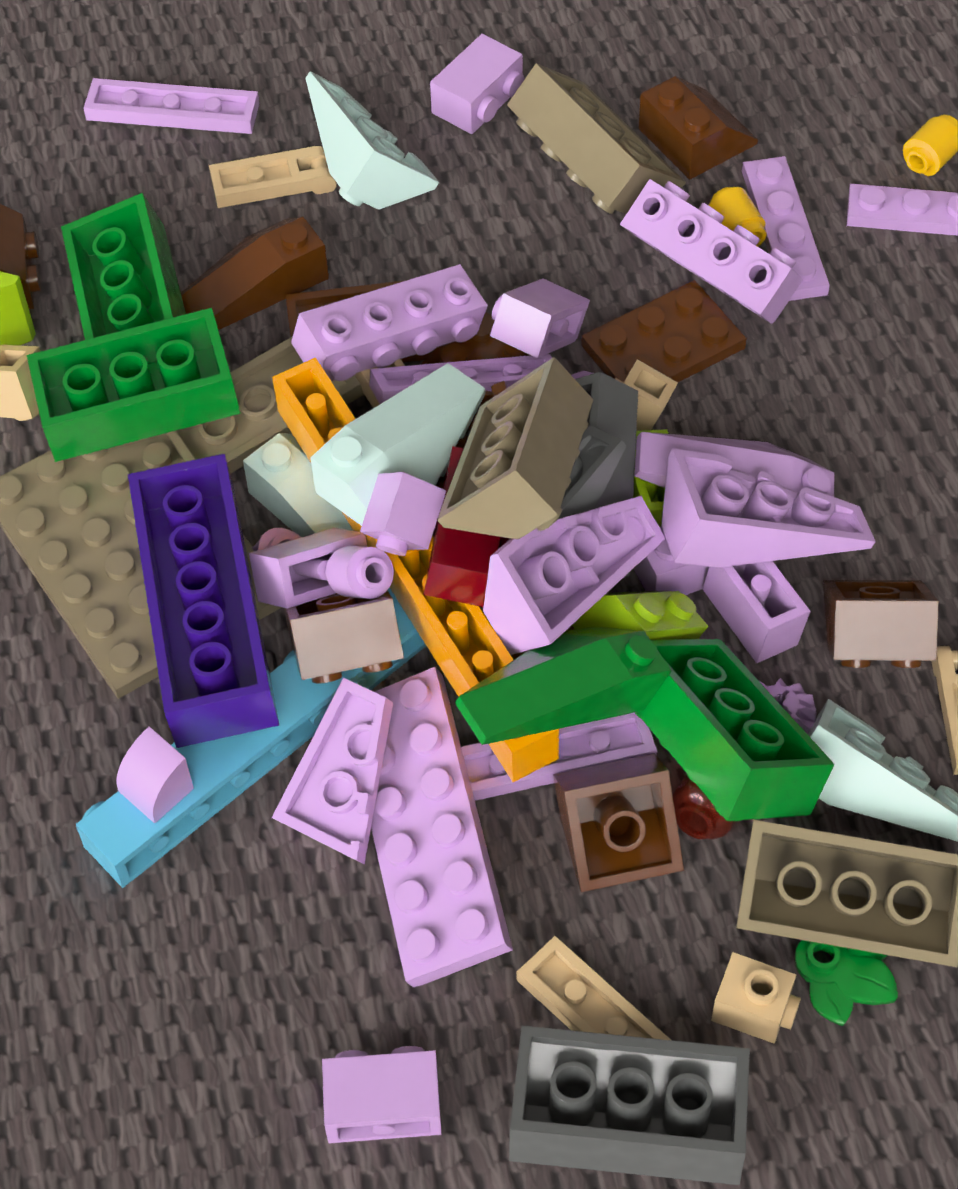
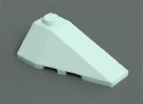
[310,363,485,526]
[808,699,958,842]

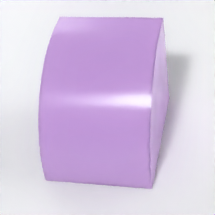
[117,727,194,823]

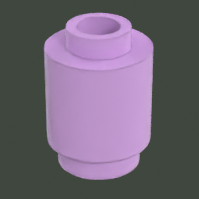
[325,546,394,599]

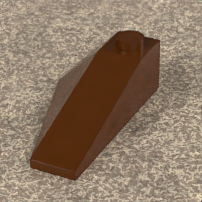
[181,216,329,330]

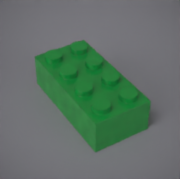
[61,193,186,340]
[26,308,241,462]
[635,639,835,821]

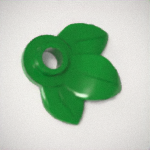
[794,940,898,1026]

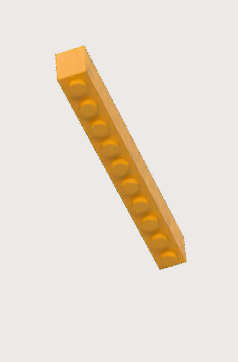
[272,357,559,782]

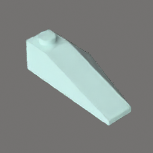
[306,71,439,210]
[243,433,353,537]

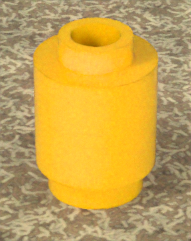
[903,115,958,176]
[708,187,767,247]

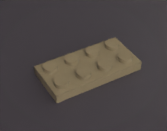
[166,336,364,474]

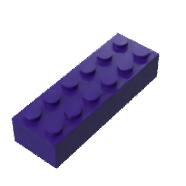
[128,454,280,748]

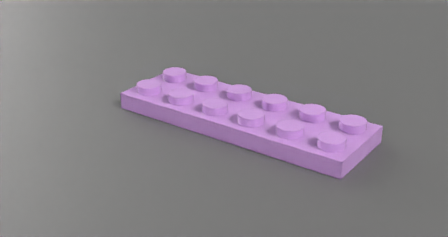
[371,667,513,987]

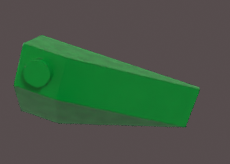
[455,626,672,745]

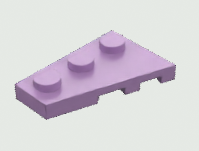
[272,678,393,864]

